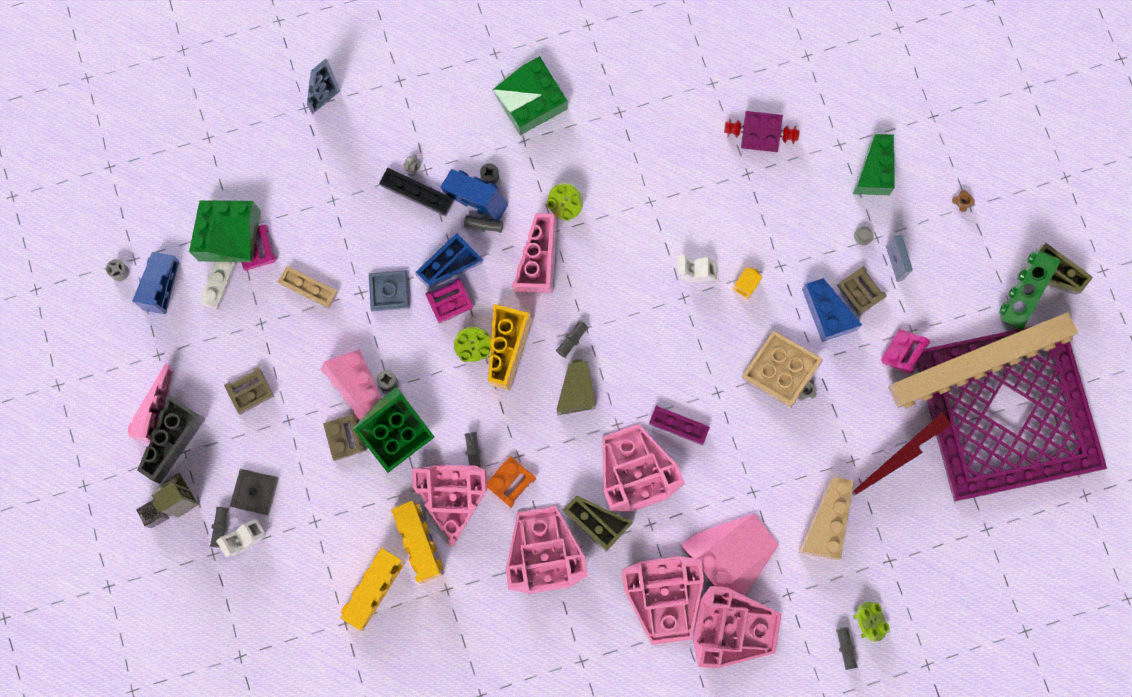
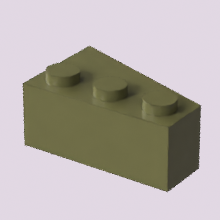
[1017,243,1093,295]
[152,472,199,518]
[563,495,633,552]

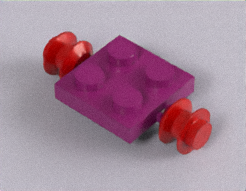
[724,111,800,152]

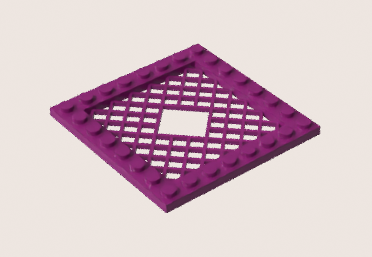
[916,326,1107,502]

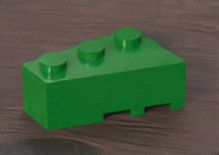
[853,134,895,195]

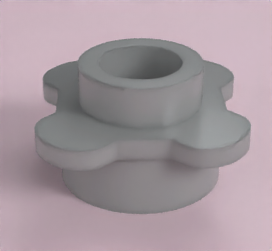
[404,155,421,176]
[798,380,817,401]

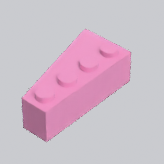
[512,214,557,293]
[320,349,381,420]

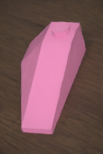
[128,364,174,442]

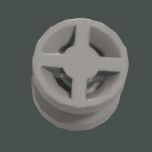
[106,259,129,281]
[377,370,398,391]

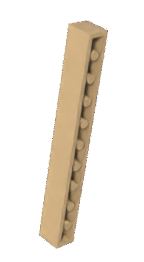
[888,312,1078,409]

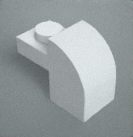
[677,255,717,282]
[216,519,266,558]

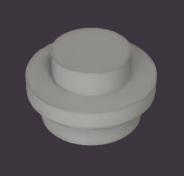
[854,227,873,245]

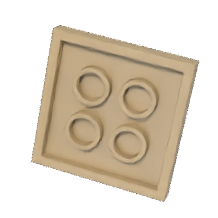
[742,330,823,408]

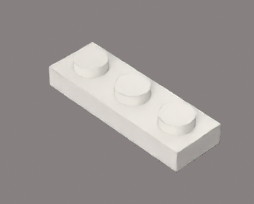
[199,262,238,310]

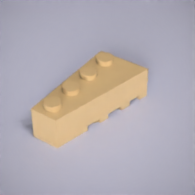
[798,477,854,560]

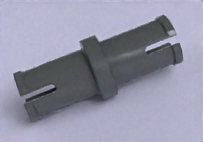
[464,215,503,233]
[556,321,588,358]
[464,432,481,468]
[210,507,229,548]
[836,627,858,670]

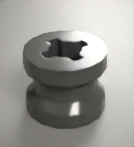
[480,163,499,185]

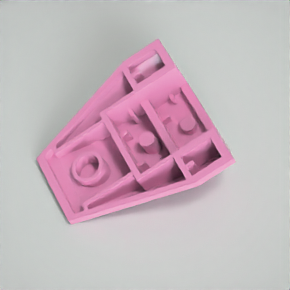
[602,424,685,512]
[506,506,588,594]
[681,514,779,596]
[621,556,704,645]
[693,586,782,668]

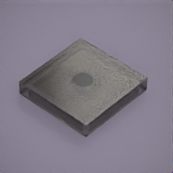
[229,469,279,516]

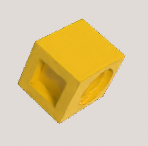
[732,267,763,300]

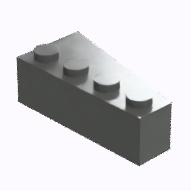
[137,395,205,484]

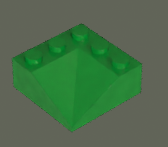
[493,56,568,135]
[189,200,261,262]
[353,387,435,473]

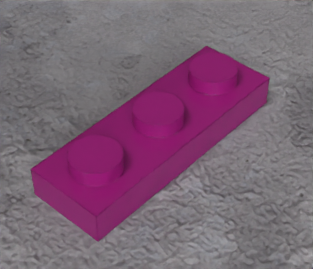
[649,406,710,446]

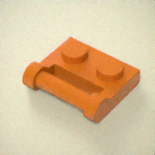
[487,456,537,508]

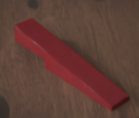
[852,412,951,496]

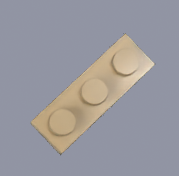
[278,266,338,309]

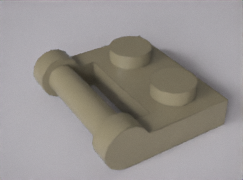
[837,266,887,316]
[224,366,274,415]
[323,413,367,461]

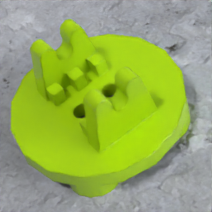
[546,183,583,221]
[454,327,491,362]
[853,602,890,642]

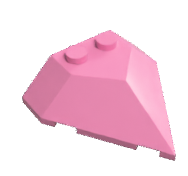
[412,464,487,547]

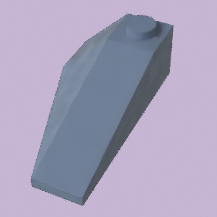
[307,59,340,114]

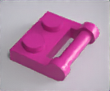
[241,225,277,271]
[425,278,473,324]
[881,328,930,374]

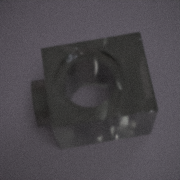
[136,500,169,528]

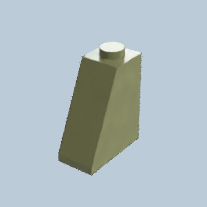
[557,359,596,416]

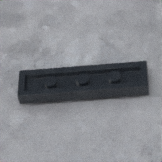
[379,167,455,216]

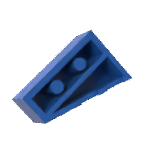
[440,169,508,221]
[415,233,483,289]
[132,252,179,315]
[802,278,862,342]

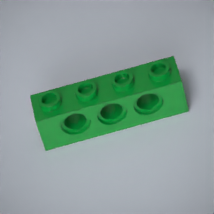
[999,249,1061,330]

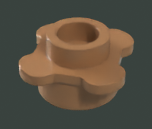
[952,190,975,212]

